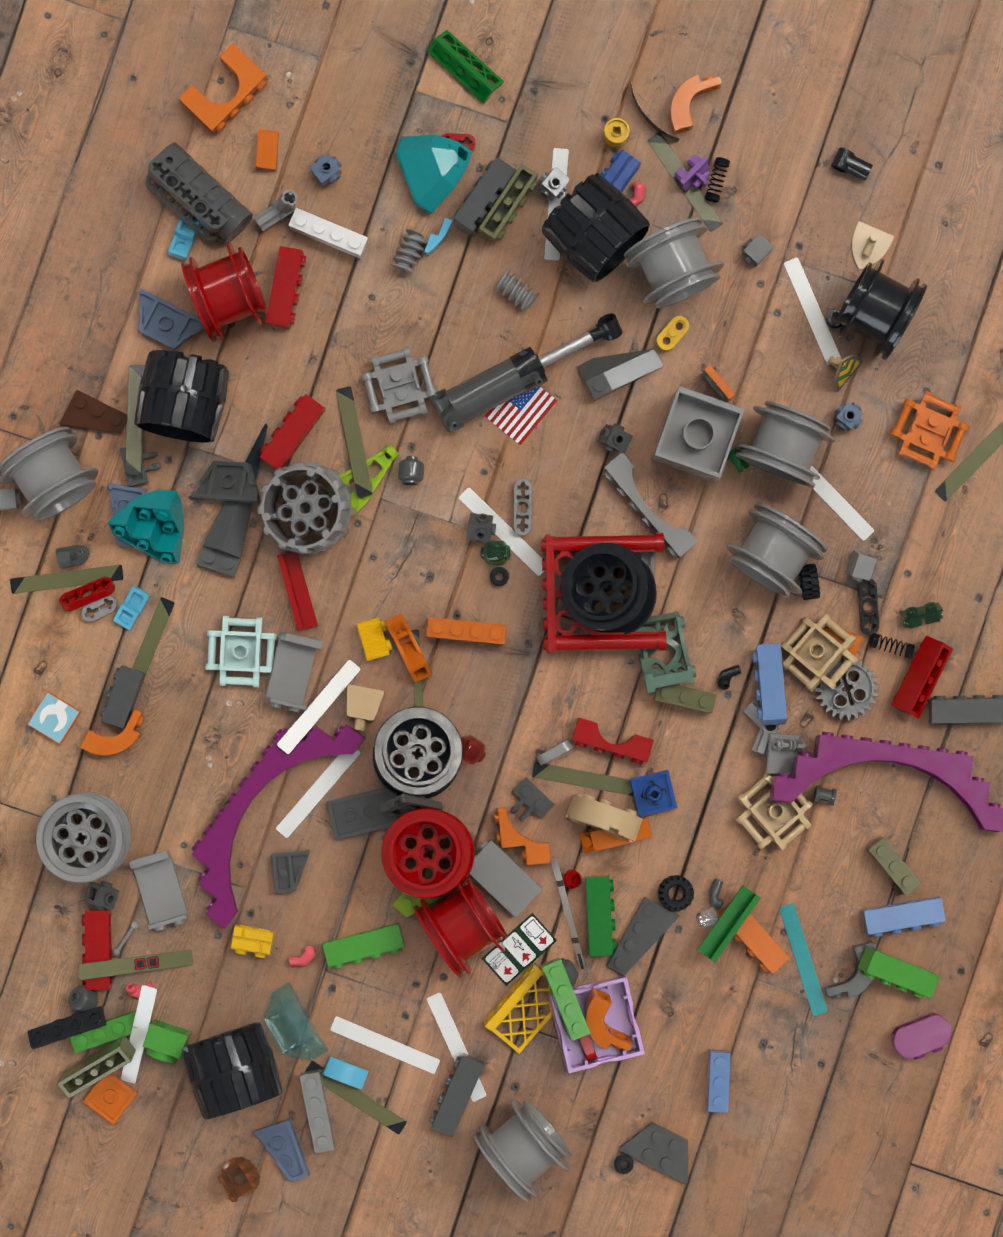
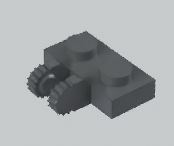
[120,447,161,487]
[510,777,555,822]

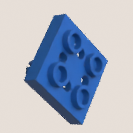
[630,770,677,817]

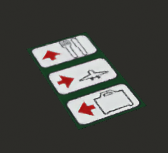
[482,913,557,986]

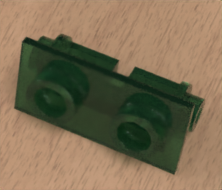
[900,602,943,629]

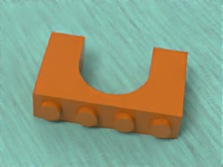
[179,43,268,134]

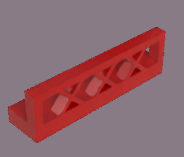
[277,552,318,631]

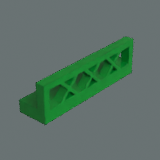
[427,30,504,103]
[697,885,761,963]

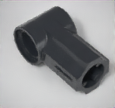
[831,147,873,181]

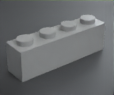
[300,1069,336,1154]

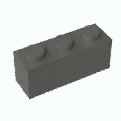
[100,665,146,729]

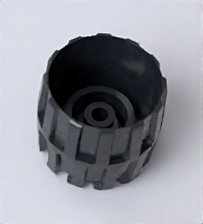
[542,173,650,283]
[134,350,229,443]
[182,1022,283,1120]

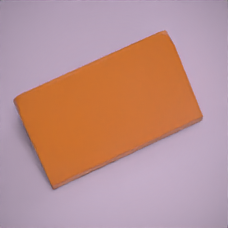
[256,129,279,171]

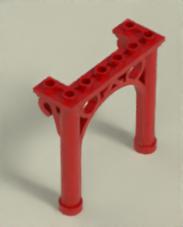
[541,533,667,654]

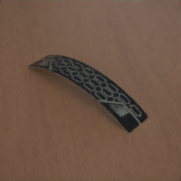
[630,83,680,141]

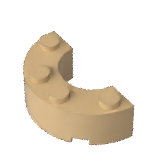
[565,793,643,841]

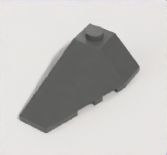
[577,349,663,401]

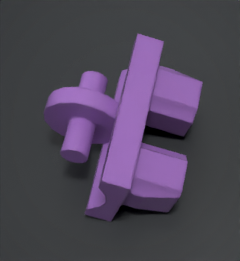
[675,154,710,192]

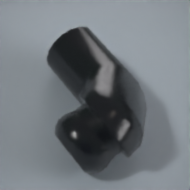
[718,665,741,690]

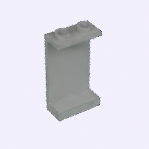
[264,632,323,712]
[470,839,542,918]
[129,849,189,932]

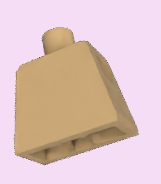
[347,684,385,731]

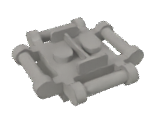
[360,346,438,424]

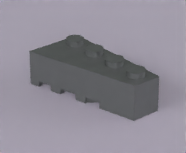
[453,157,517,238]

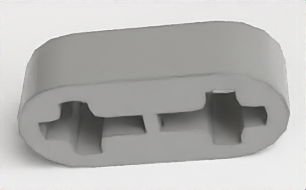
[82,596,118,622]
[536,739,573,765]

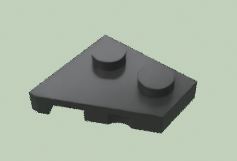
[271,850,310,893]

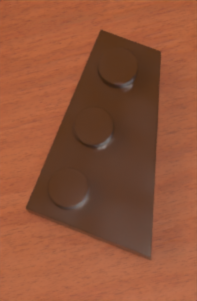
[60,390,127,434]

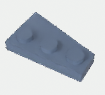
[108,483,147,548]
[253,1119,310,1182]

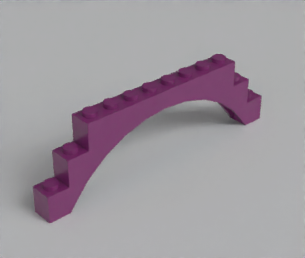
[192,724,366,929]
[769,732,1003,833]

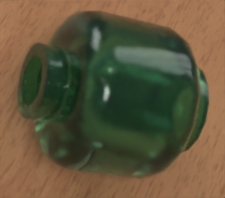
[481,540,511,566]

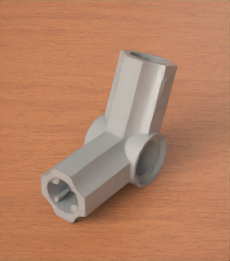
[254,189,298,232]
[743,699,780,756]

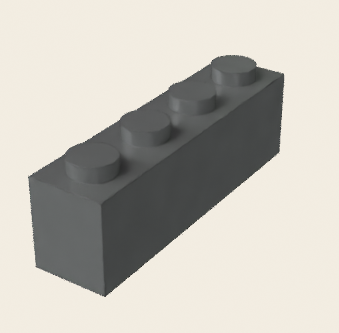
[928,695,1003,723]
[430,1053,484,1137]

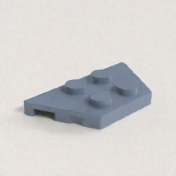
[139,289,204,350]

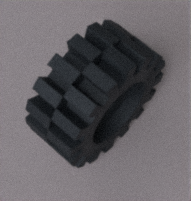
[798,563,820,600]
[658,875,694,911]

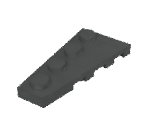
[607,897,679,976]

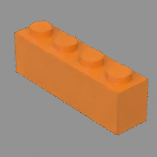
[426,617,507,645]
[719,906,790,974]

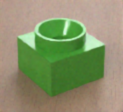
[142,1019,192,1063]

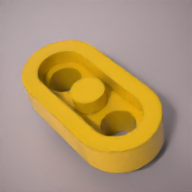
[657,316,689,351]

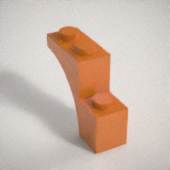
[495,807,551,865]

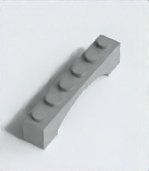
[604,453,698,558]

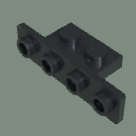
[27,1006,107,1049]

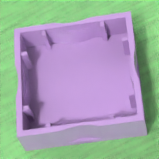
[548,975,645,1073]

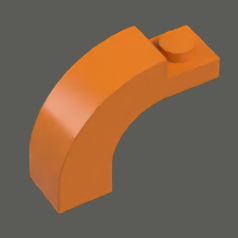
[670,75,722,134]
[384,613,433,683]
[80,709,145,755]
[579,818,652,852]
[584,987,632,1051]

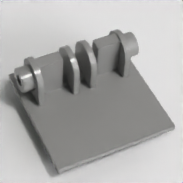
[766,734,807,774]

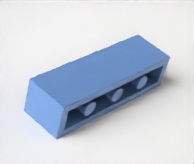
[752,643,787,725]
[862,896,946,937]

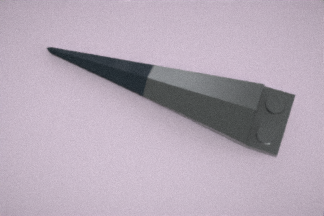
[197,423,268,578]

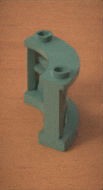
[634,611,696,693]

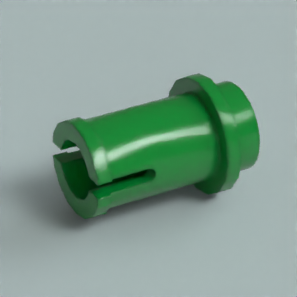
[727,447,749,473]

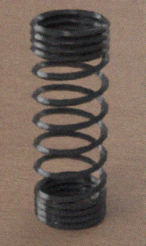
[705,157,730,203]
[869,633,915,659]

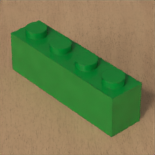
[585,875,616,956]

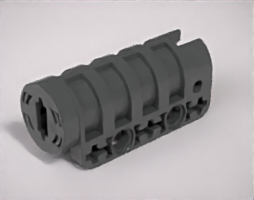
[145,142,253,244]

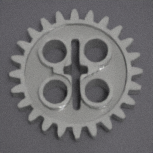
[815,657,879,721]

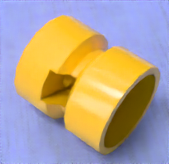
[603,118,630,149]

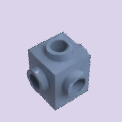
[310,154,342,187]
[833,402,863,432]

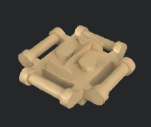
[781,614,858,692]
[735,773,813,851]

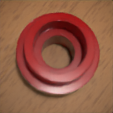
[563,869,581,889]

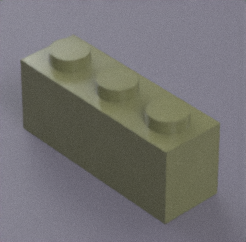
[654,684,717,713]
[866,836,921,896]

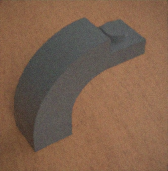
[824,940,876,999]

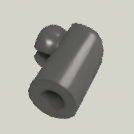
[709,879,724,909]

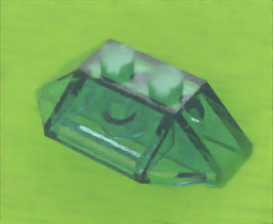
[265,982,328,1060]

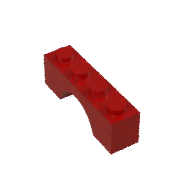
[572,717,654,765]

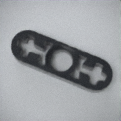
[858,579,879,635]

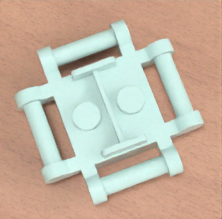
[205,616,277,688]

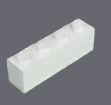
[288,208,369,259]

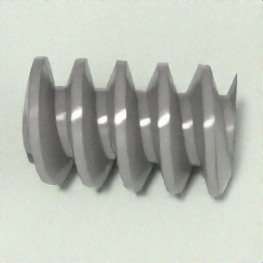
[391,229,427,273]
[496,269,539,311]

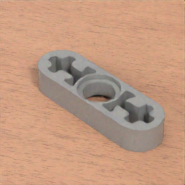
[514,479,532,536]

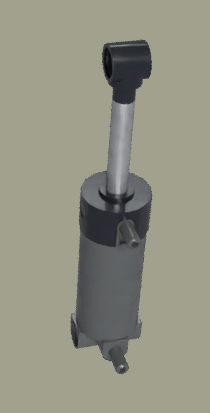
[431,313,623,432]

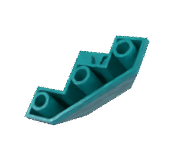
[395,134,472,214]
[108,489,184,564]

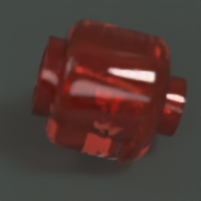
[461,735,486,764]

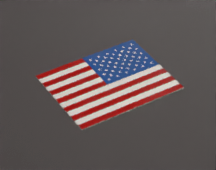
[485,386,557,445]

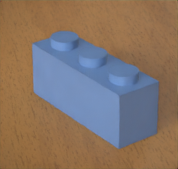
[707,1049,731,1113]

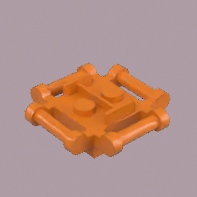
[890,391,970,470]

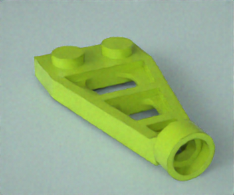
[325,444,400,517]

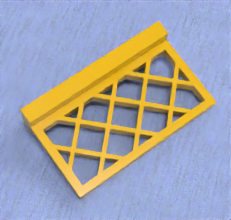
[483,962,553,1054]

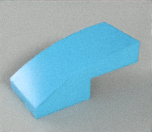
[424,218,453,256]
[168,219,200,261]
[113,585,151,630]
[323,1056,369,1090]

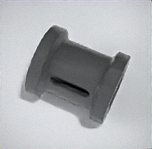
[813,785,836,806]

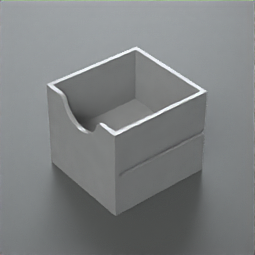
[651,386,745,483]

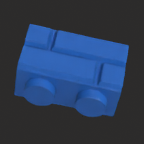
[601,150,641,192]

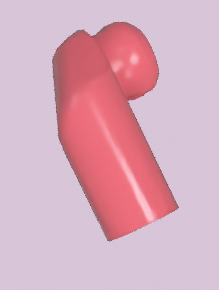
[629,181,646,206]
[290,945,316,967]
[125,982,156,999]

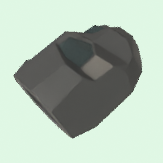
[56,545,90,569]

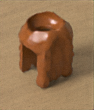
[218,1157,261,1202]

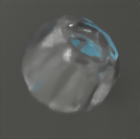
[696,906,718,930]

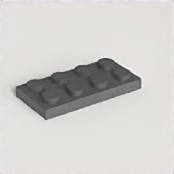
[327,788,399,840]

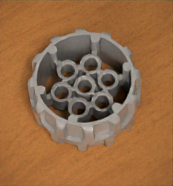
[257,462,356,554]

